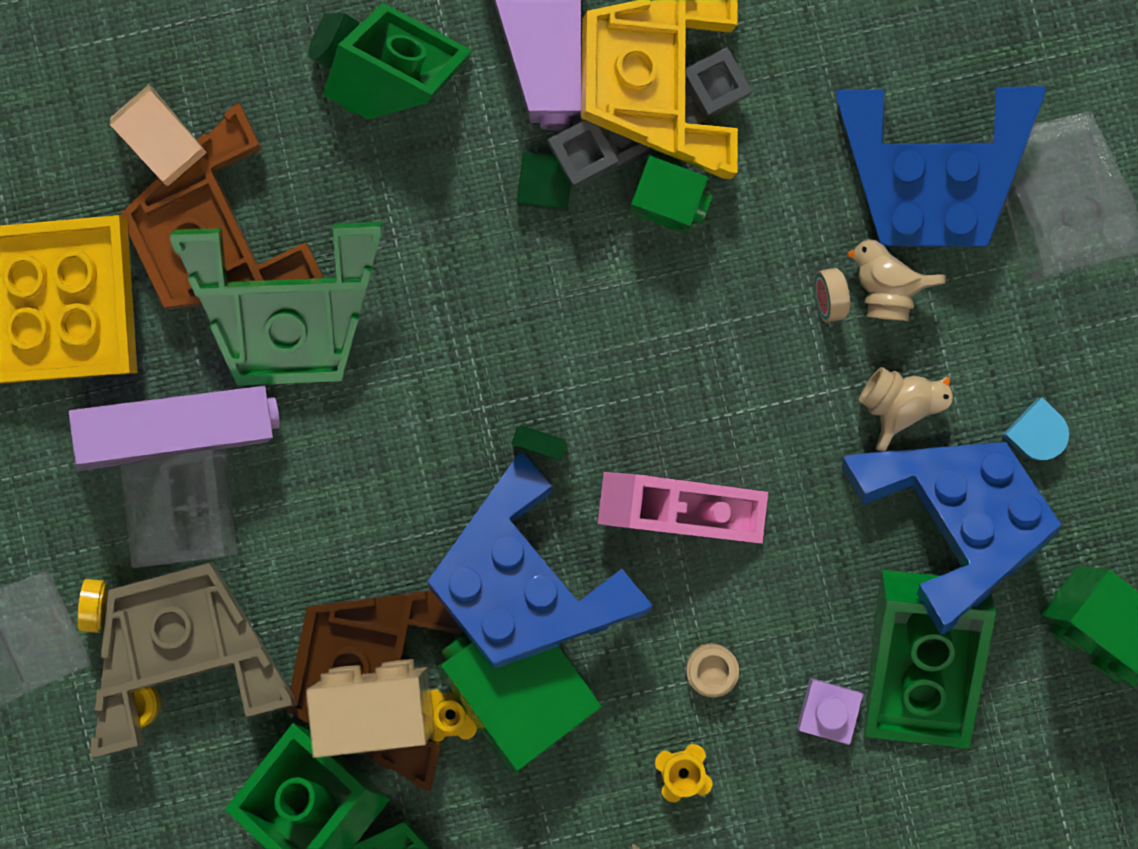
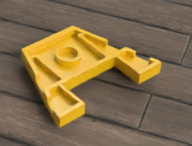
[581,0,738,179]

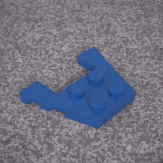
[836,86,1045,248]
[842,442,1061,634]
[427,452,653,669]

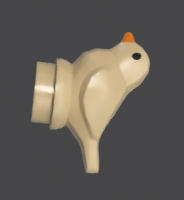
[847,239,946,321]
[859,367,953,452]

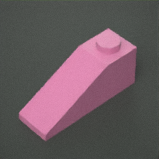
[598,472,768,544]

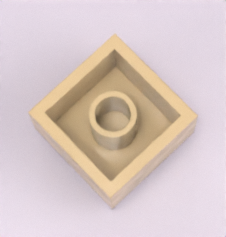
[306,659,434,758]

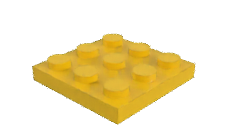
[0,215,138,384]

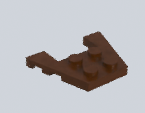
[286,590,464,791]

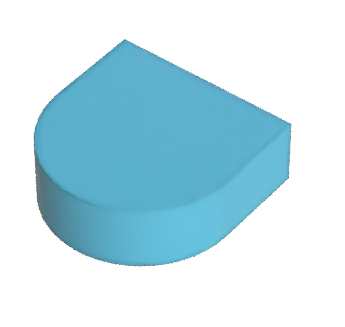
[1002,397,1069,461]

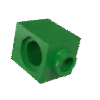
[630,155,713,234]

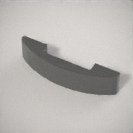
[547,47,753,187]

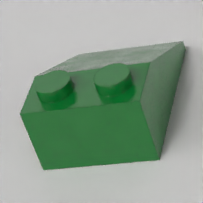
[864,570,996,749]

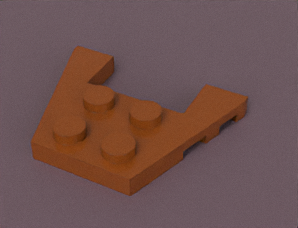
[119,103,325,310]

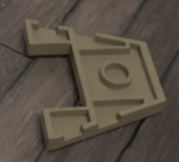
[90,563,297,758]

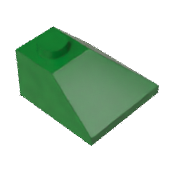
[323,3,472,120]

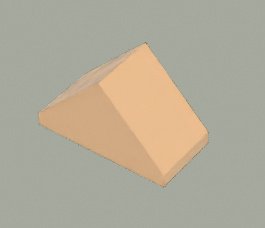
[110,84,207,186]

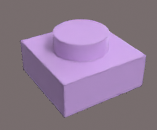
[797,678,863,745]

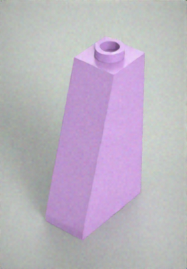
[493,0,581,131]
[69,386,280,472]

